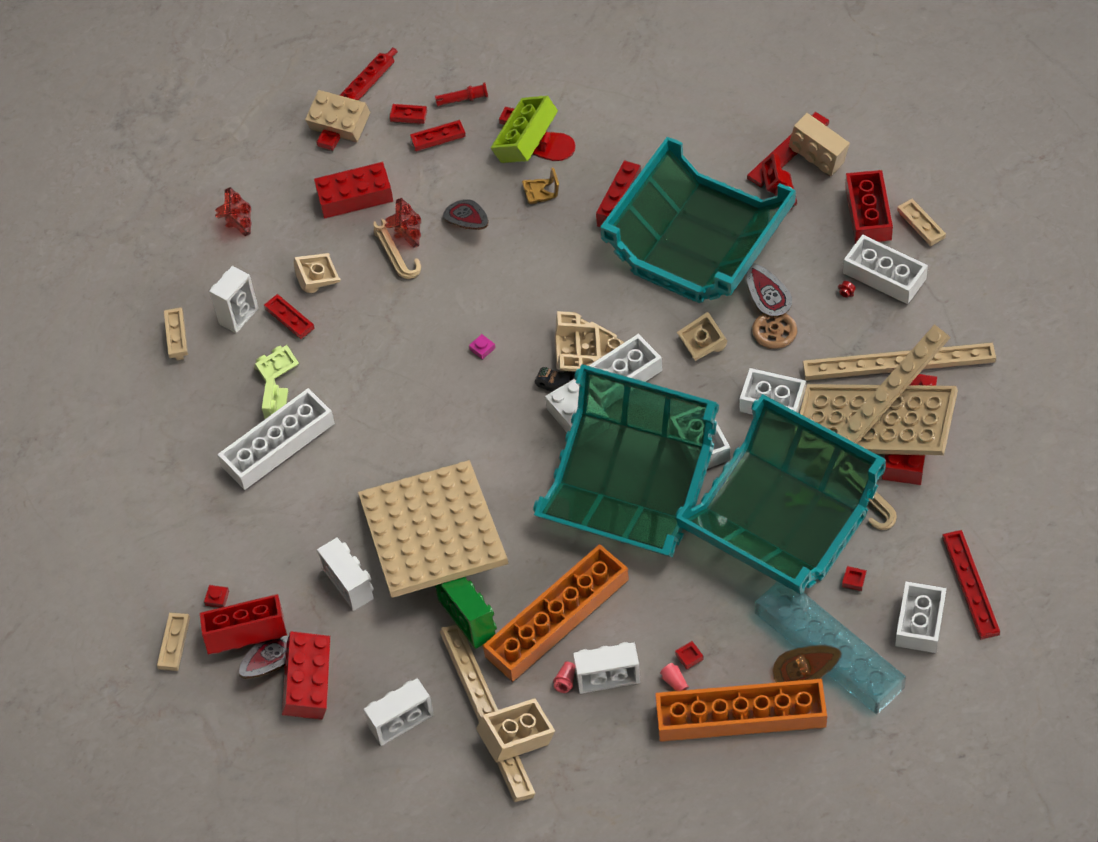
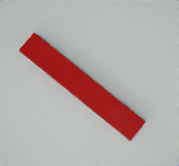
[747,111,829,187]
[942,530,1000,640]

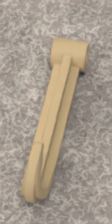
[373,219,421,279]
[839,461,897,530]

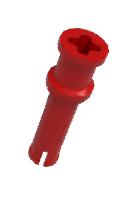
[435,82,489,107]

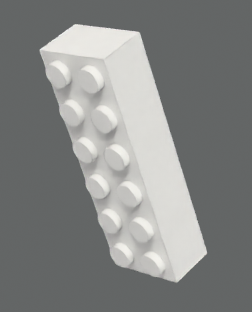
[218,388,335,490]

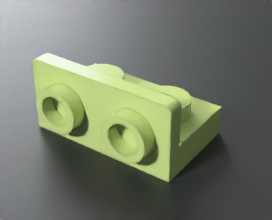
[254,345,299,382]
[262,377,289,419]

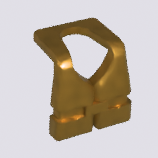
[522,167,559,204]

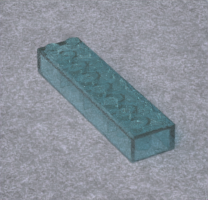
[755,582,906,715]

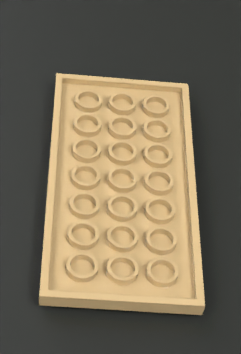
[792,384,958,455]

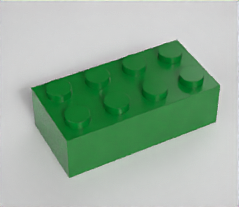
[435,577,497,649]

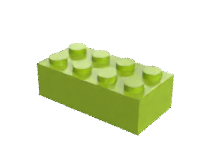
[491,95,558,163]

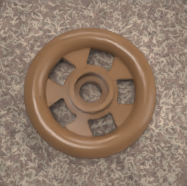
[752,313,797,349]

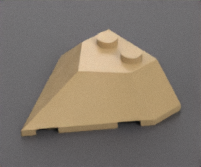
[555,311,625,372]

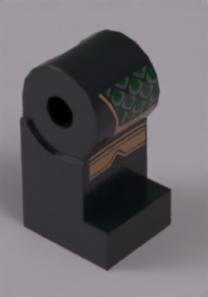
[535,367,573,392]

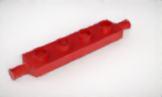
[340,47,398,100]

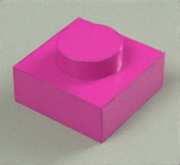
[469,334,496,360]

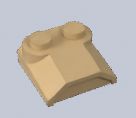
[294,253,341,293]
[677,312,728,361]

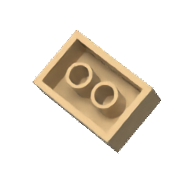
[305,90,370,143]
[789,113,850,176]
[476,698,555,763]

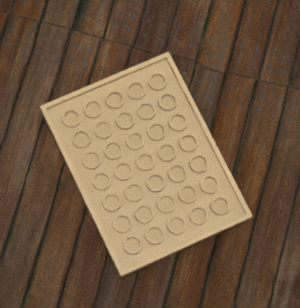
[358,460,508,598]

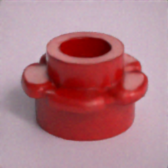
[838,281,856,298]

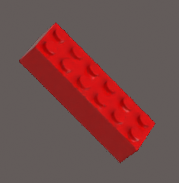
[882,374,937,485]

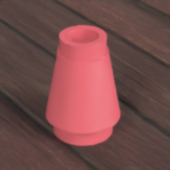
[553,662,575,693]
[660,663,689,691]

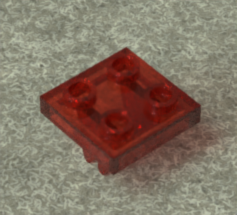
[215,187,252,236]
[385,198,421,248]

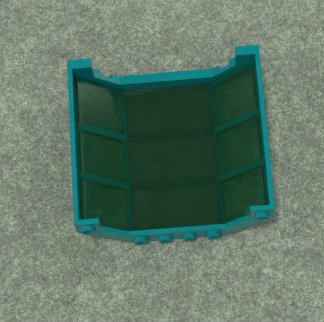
[600,137,796,303]
[533,364,719,557]
[676,394,886,595]

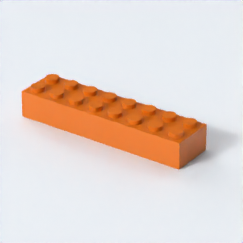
[483,544,629,682]
[655,679,827,742]

